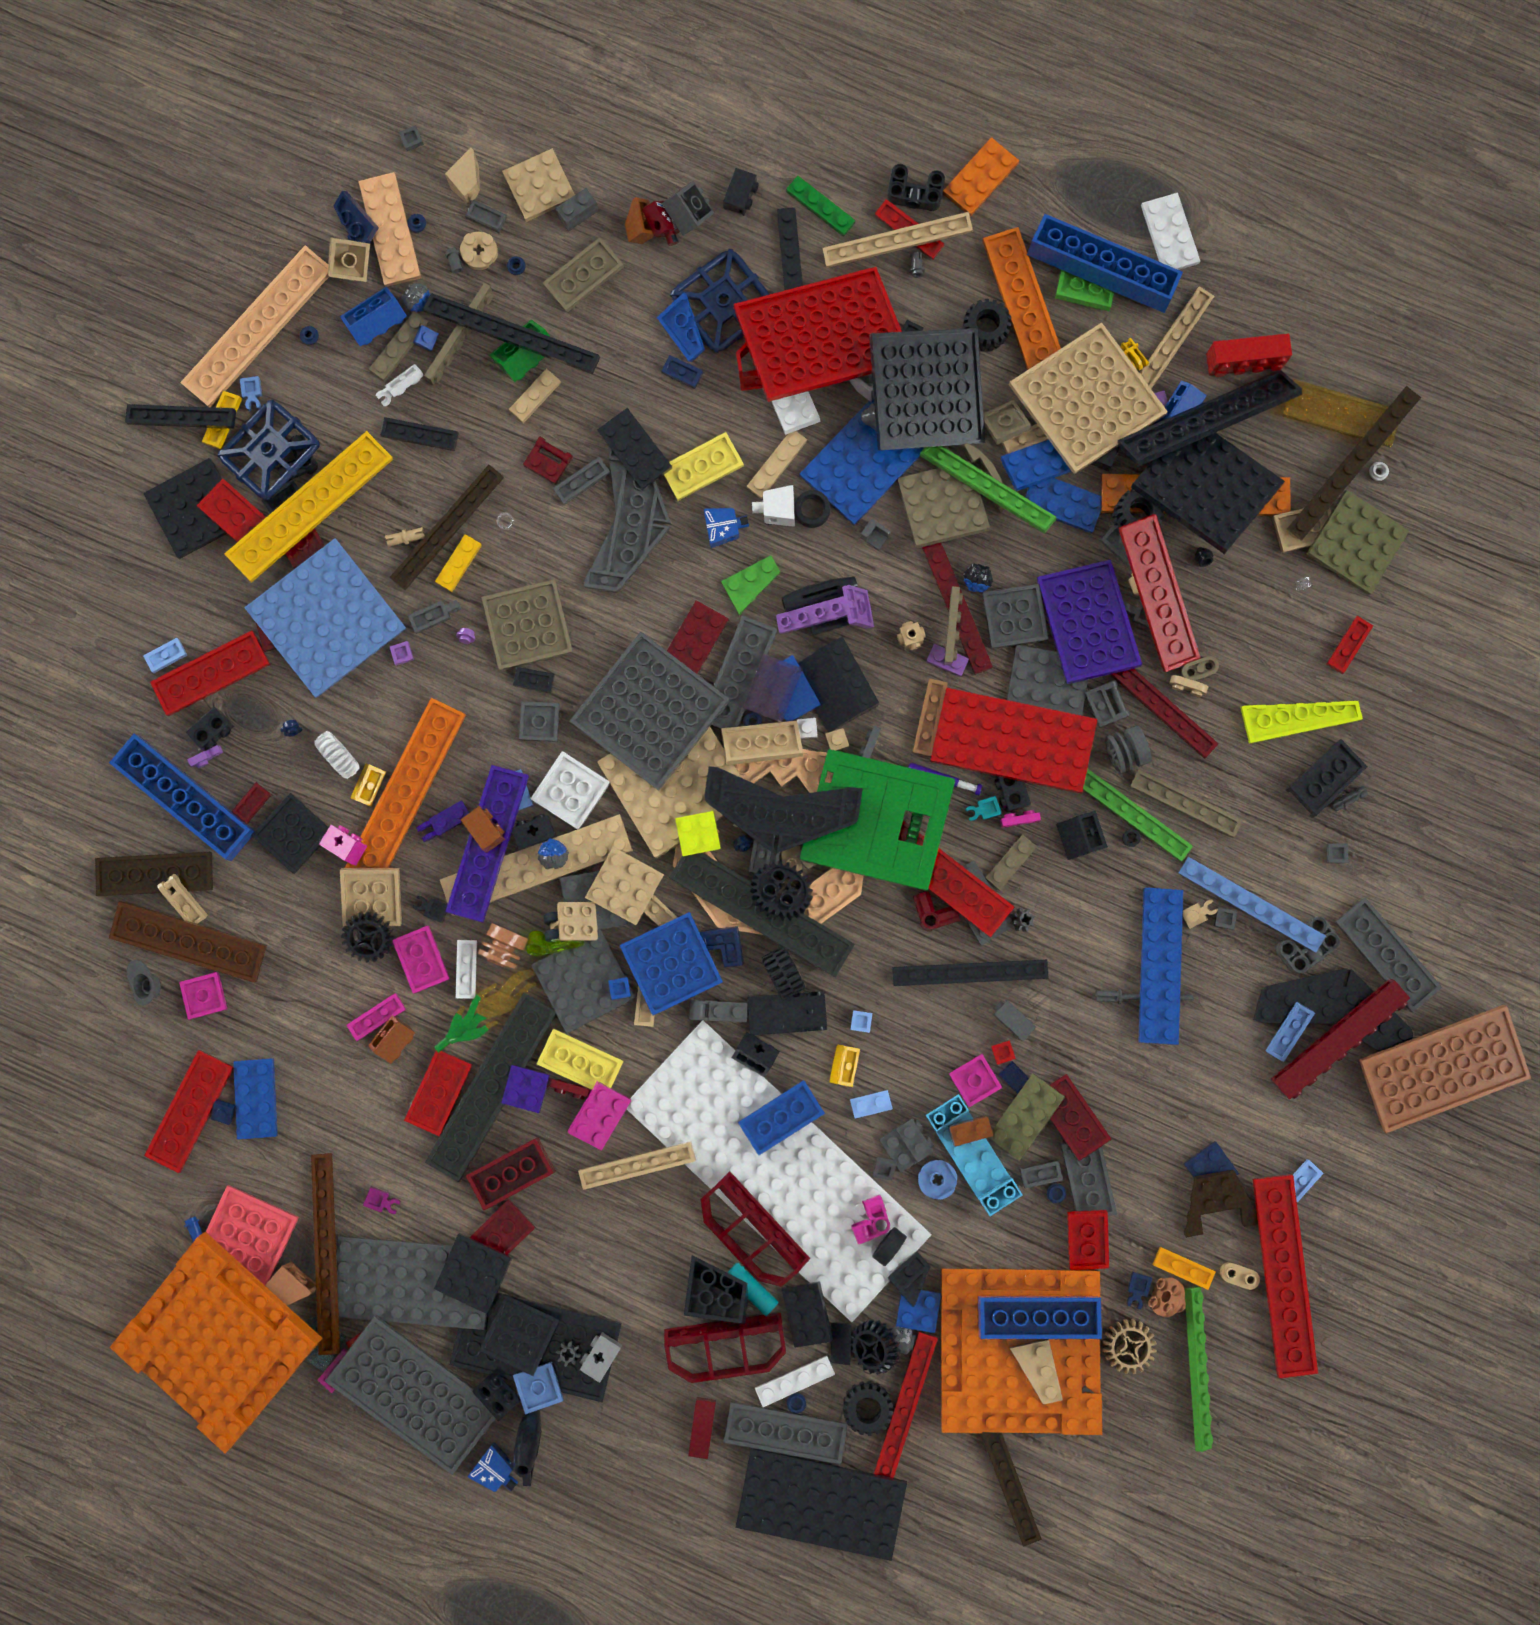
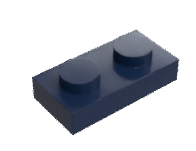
[661,355,703,389]

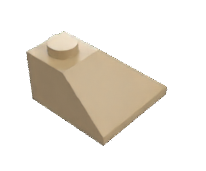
[445,147,480,203]
[328,237,370,282]

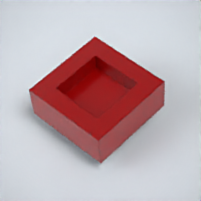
[991,1040,1016,1065]

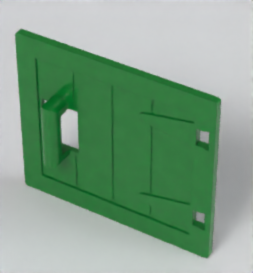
[800,749,955,891]

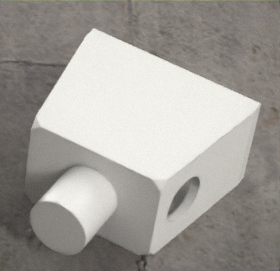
[752,485,795,526]

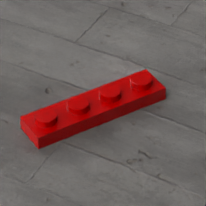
[875,199,945,260]

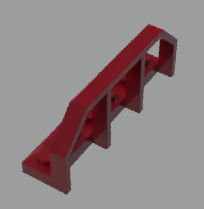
[700,1171,811,1287]
[664,1312,786,1383]

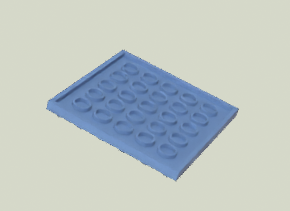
[244,538,407,698]

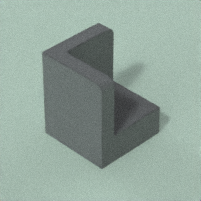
[860,519,890,550]

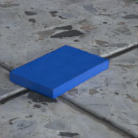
[760,655,821,722]

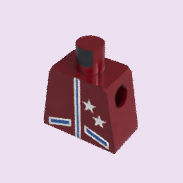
[642,201,680,246]

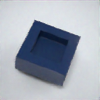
[211,1099,235,1125]

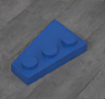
[656,293,705,362]

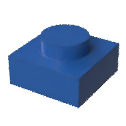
[413,325,439,351]
[608,977,631,1000]

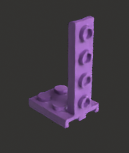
[776,585,874,634]

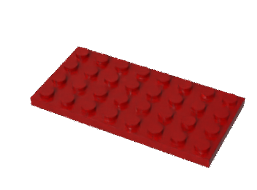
[930,688,1097,794]

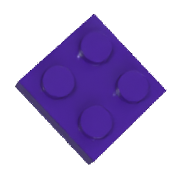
[501,1065,550,1113]

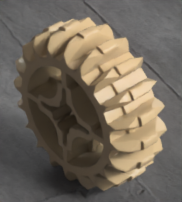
[1103,1319,1157,1374]

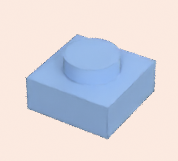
[850,1010,873,1033]

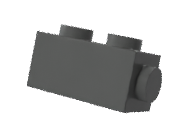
[993,1000,1036,1041]

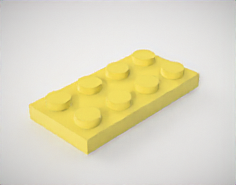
[664,432,744,501]
[537,1029,624,1090]

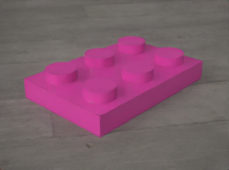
[392,926,450,994]
[567,1081,631,1151]

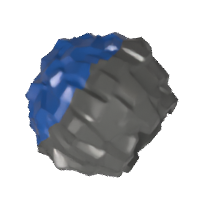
[401,282,430,312]
[537,838,569,870]

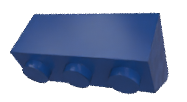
[340,287,407,346]

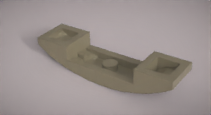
[962,443,1005,514]

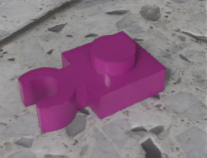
[363,1186,401,1214]

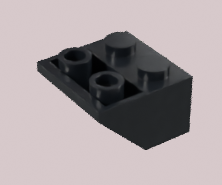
[1056,810,1108,860]

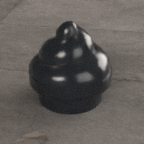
[1194,547,1214,567]

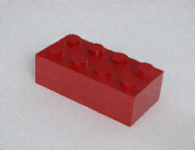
[1206,333,1292,377]

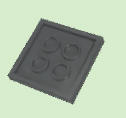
[982,584,1048,649]
[560,870,627,930]

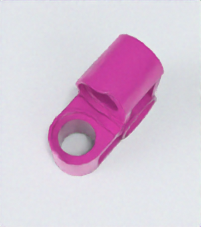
[851,1195,890,1244]

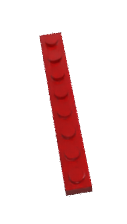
[873,1331,938,1478]

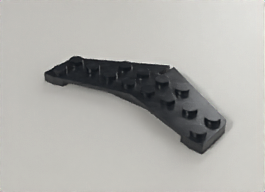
[704,766,863,853]
[1253,968,1413,1052]

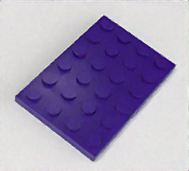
[1037,560,1142,684]

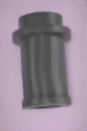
[445,247,464,273]
[910,252,925,278]

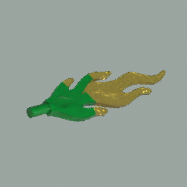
[434,955,549,1053]

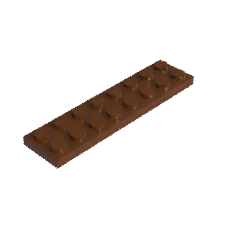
[109,901,267,983]

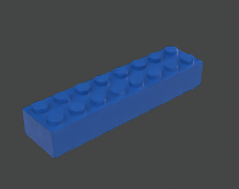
[1027,214,1183,313]
[109,734,255,861]

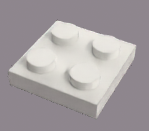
[772,391,820,435]

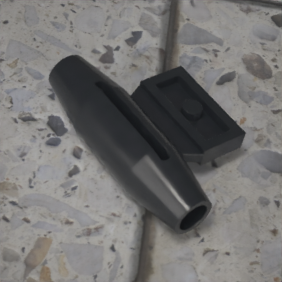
[781,576,858,636]
[514,1410,542,1486]

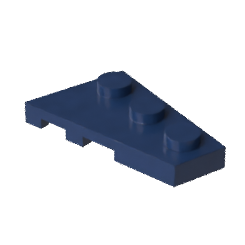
[334,191,379,244]

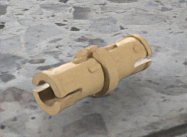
[385,527,425,547]

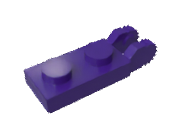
[416,800,469,842]

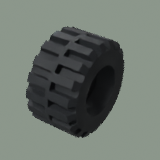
[963,299,1011,352]
[1112,489,1165,532]
[762,946,805,1000]
[843,1381,893,1436]

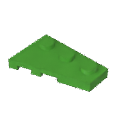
[1055,270,1114,311]
[721,555,780,616]

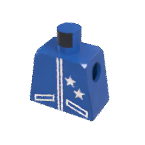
[704,508,749,548]
[467,1442,518,1492]

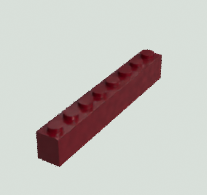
[1271,979,1410,1100]

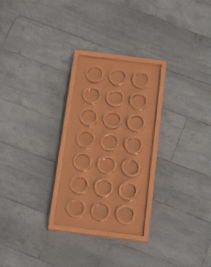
[1359,1005,1531,1133]

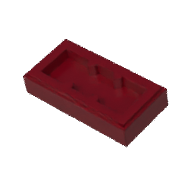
[231,782,272,824]

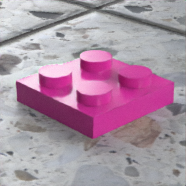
[179,972,228,1020]
[948,1054,1002,1107]

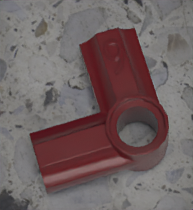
[913,891,960,931]

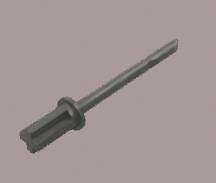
[1095,989,1194,1004]

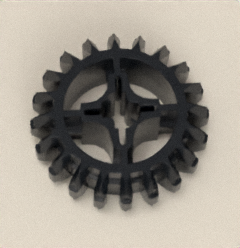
[341,911,394,963]
[850,1319,901,1375]

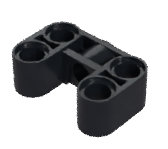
[887,164,945,211]

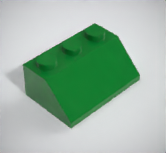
[489,320,550,382]

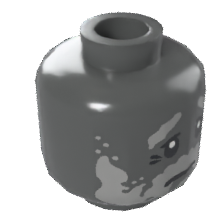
[891,1326,915,1355]

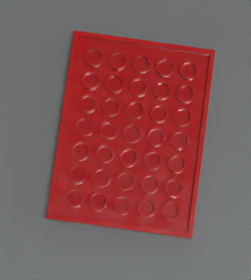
[734,267,902,402]

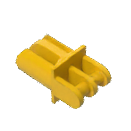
[1120,338,1149,371]

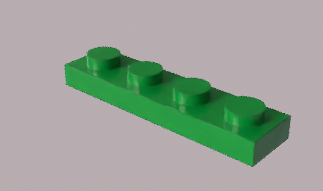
[786,176,855,237]

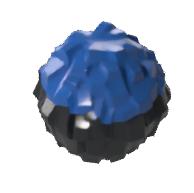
[963,564,993,592]

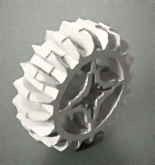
[315,731,359,779]

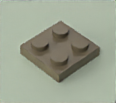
[983,400,1031,445]

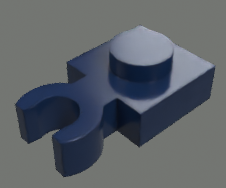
[1127,1271,1153,1310]

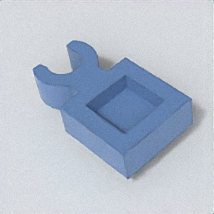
[240,376,262,411]

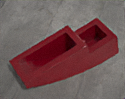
[688,1397,716,1459]

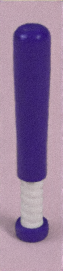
[908,763,982,796]

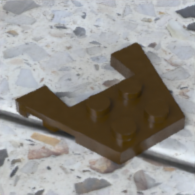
[1184,1169,1258,1238]

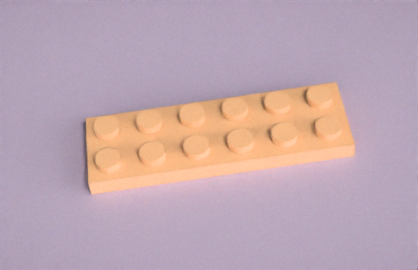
[359,172,421,287]

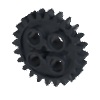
[750,861,813,921]

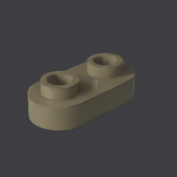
[1181,656,1219,681]

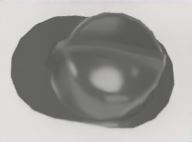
[127,960,161,1006]

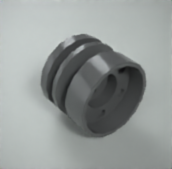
[1105,725,1152,774]

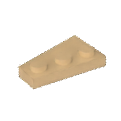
[1010,1339,1063,1405]

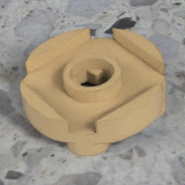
[460,232,498,270]

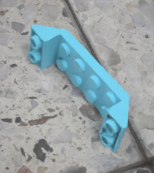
[926,1094,1023,1216]

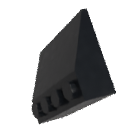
[798,636,879,733]

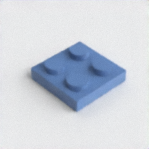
[513,1361,564,1414]

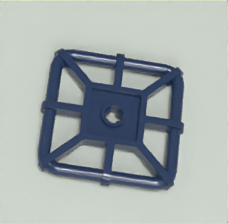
[670,249,770,353]
[218,400,320,500]

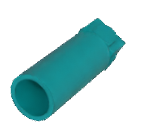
[727,1262,779,1316]

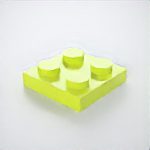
[675,811,721,856]

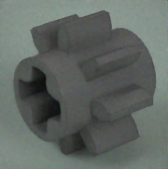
[1010,908,1035,932]
[556,1340,581,1367]

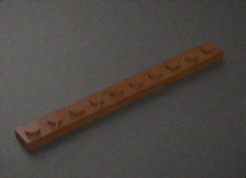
[311,1153,340,1355]

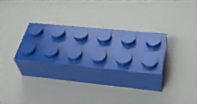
[978,1296,1102,1339]

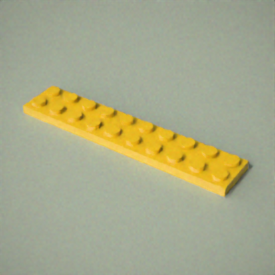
[224,431,393,583]

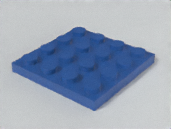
[620,912,723,1016]

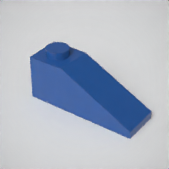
[1153,381,1207,425]

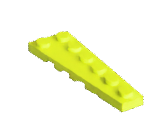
[1240,701,1363,744]

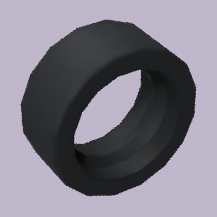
[795,490,830,528]
[872,1227,907,1266]

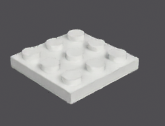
[531,751,610,830]

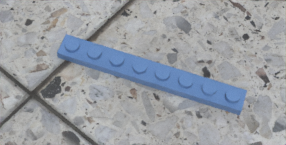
[1178,857,1326,953]

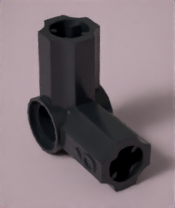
[278,435,318,483]

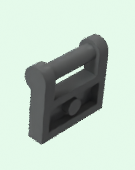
[1085,680,1131,728]

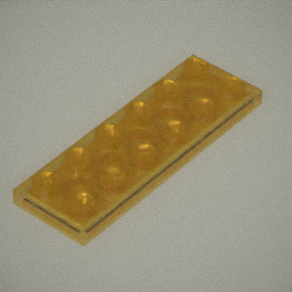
[1282,379,1398,448]

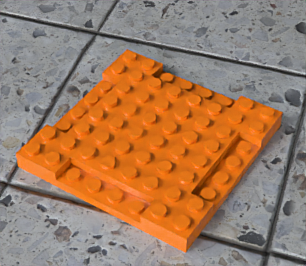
[109,1232,323,1454]
[941,1268,1102,1435]

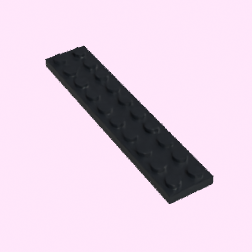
[1118,370,1302,466]

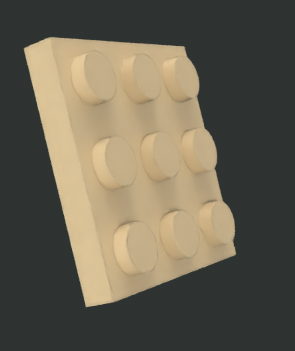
[502,148,575,222]
[585,846,664,925]
[340,868,402,926]

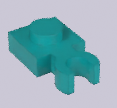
[965,796,1002,821]

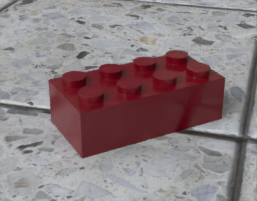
[466,1137,556,1211]

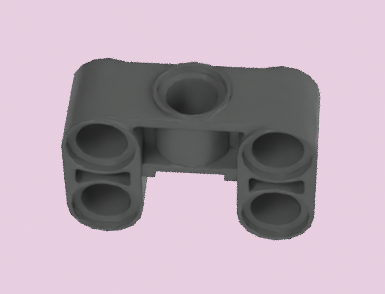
[1275,917,1340,974]

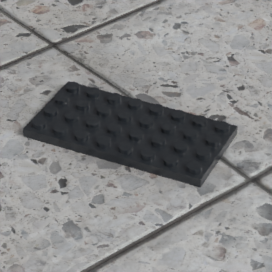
[449,1292,622,1402]
[735,1448,907,1561]

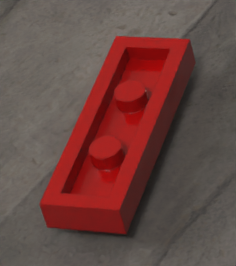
[1326,616,1374,674]

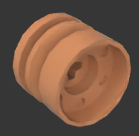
[478,923,529,969]

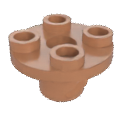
[1148,1278,1186,1317]

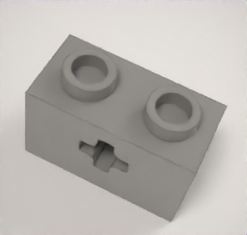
[579,1332,622,1383]

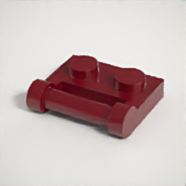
[523,436,573,485]

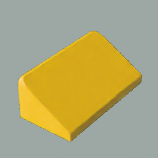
[351,764,386,807]
[830,1044,860,1087]

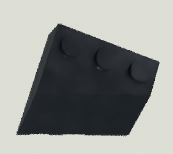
[684,1255,748,1323]

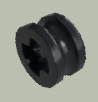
[1122,829,1141,847]

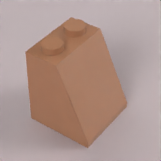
[265,1262,316,1305]

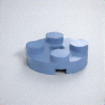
[918,1160,957,1200]

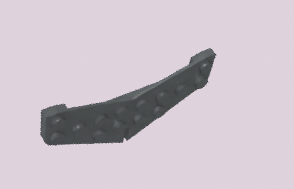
[584,447,671,592]

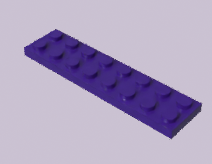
[445,765,529,923]

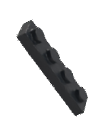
[380,417,459,451]

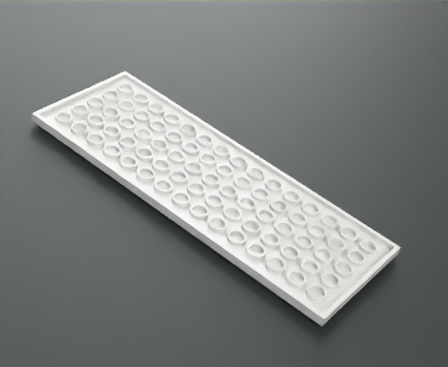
[627,1020,931,1322]

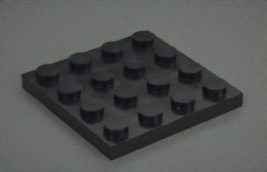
[143,458,227,559]

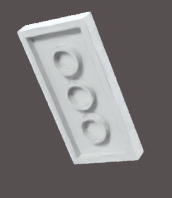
[1141,193,1200,270]

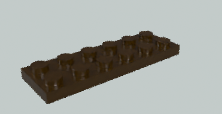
[95,851,213,897]

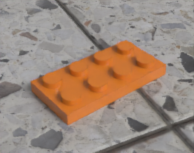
[943,137,1019,217]

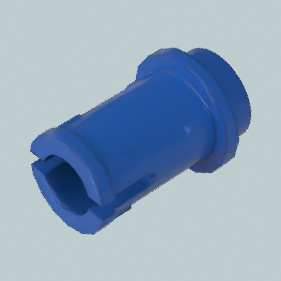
[184,1216,202,1242]

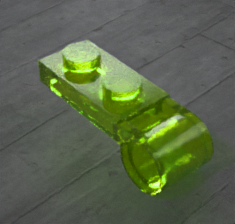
[526,931,584,956]

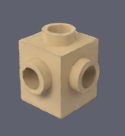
[897,621,926,650]

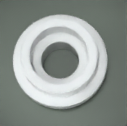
[1369,462,1389,481]

